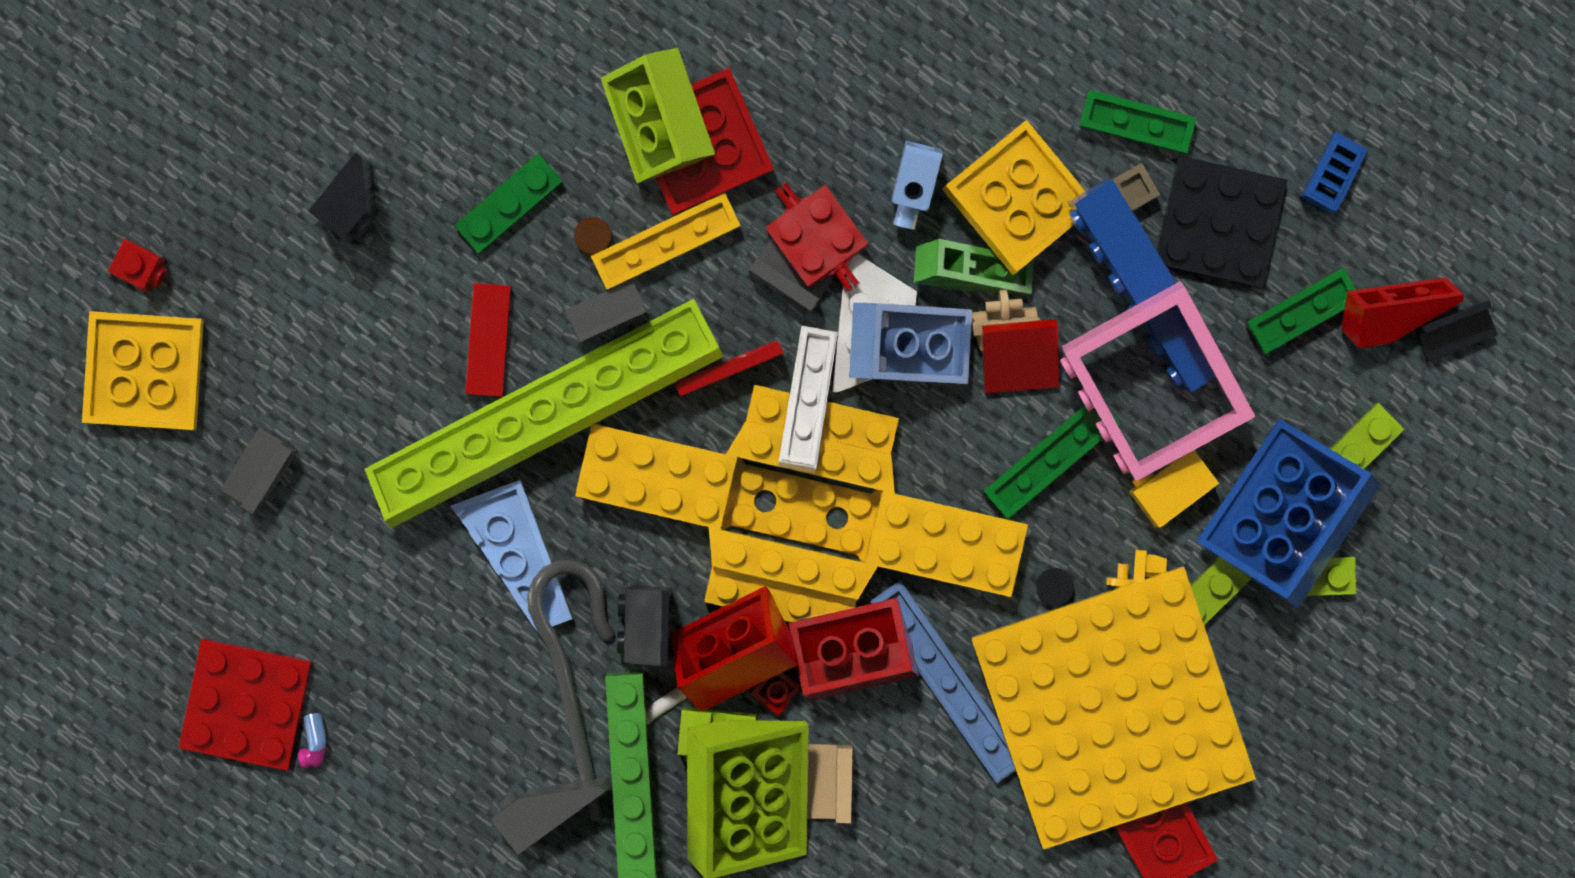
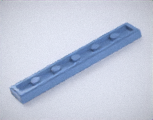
[870,580,1016,783]

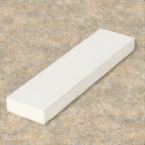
[778,326,838,473]

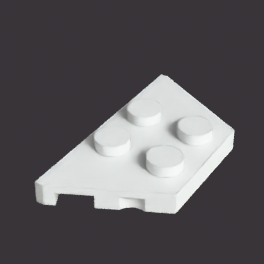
[832,254,917,393]

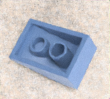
[849,303,972,384]

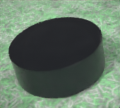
[1036,568,1074,605]

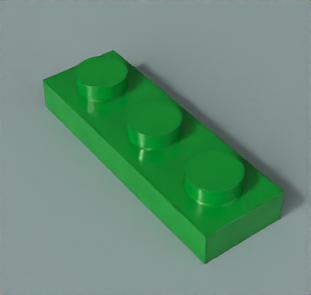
[1078,90,1197,155]
[454,153,563,254]
[1245,268,1356,355]

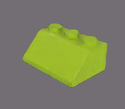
[600,48,715,184]

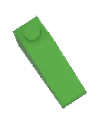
[914,239,1034,296]

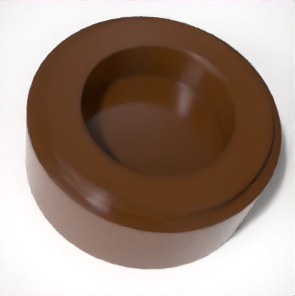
[574,217,612,255]

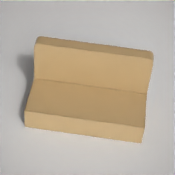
[807,744,853,823]

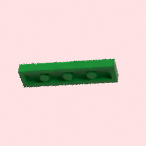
[983,405,1121,519]

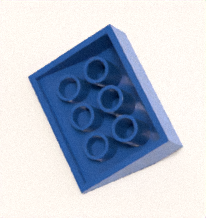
[1196,418,1381,609]

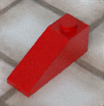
[1341,277,1464,348]

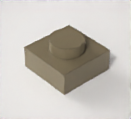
[1113,163,1160,211]

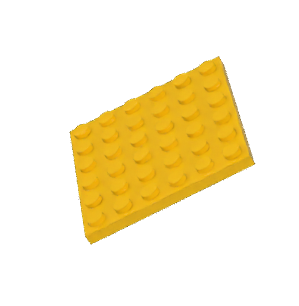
[971,566,1256,850]

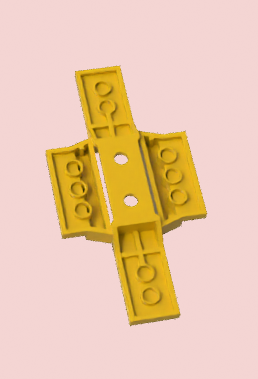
[575,385,1028,622]

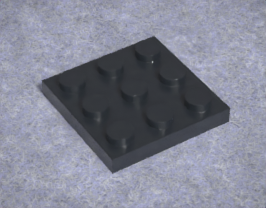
[1156,155,1287,289]

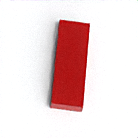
[465,283,511,397]
[675,341,784,396]

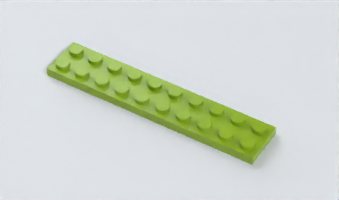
[365,299,724,529]

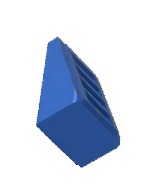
[1300,132,1368,215]

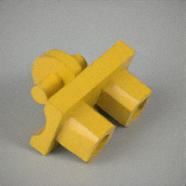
[1106,549,1167,588]

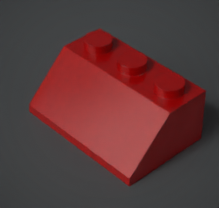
[670,586,797,712]
[788,598,919,701]

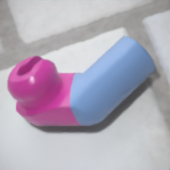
[298,713,326,769]

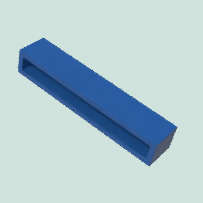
[1068,179,1216,392]

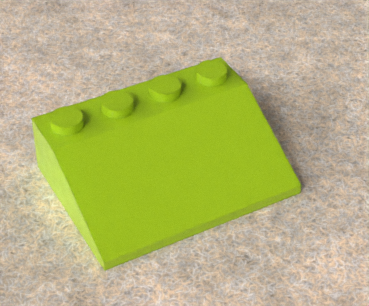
[687,720,809,878]

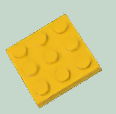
[942,120,1085,275]
[82,311,204,430]

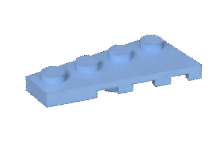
[451,480,573,632]

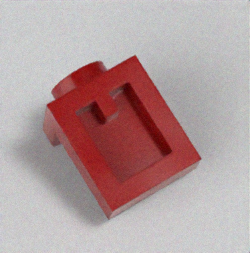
[107,239,167,292]

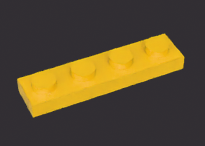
[591,192,741,291]

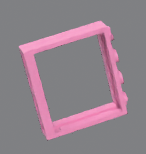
[1060,281,1256,481]

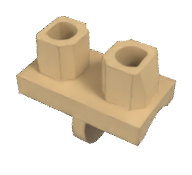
[971,289,1040,352]

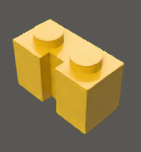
[1129,450,1219,528]

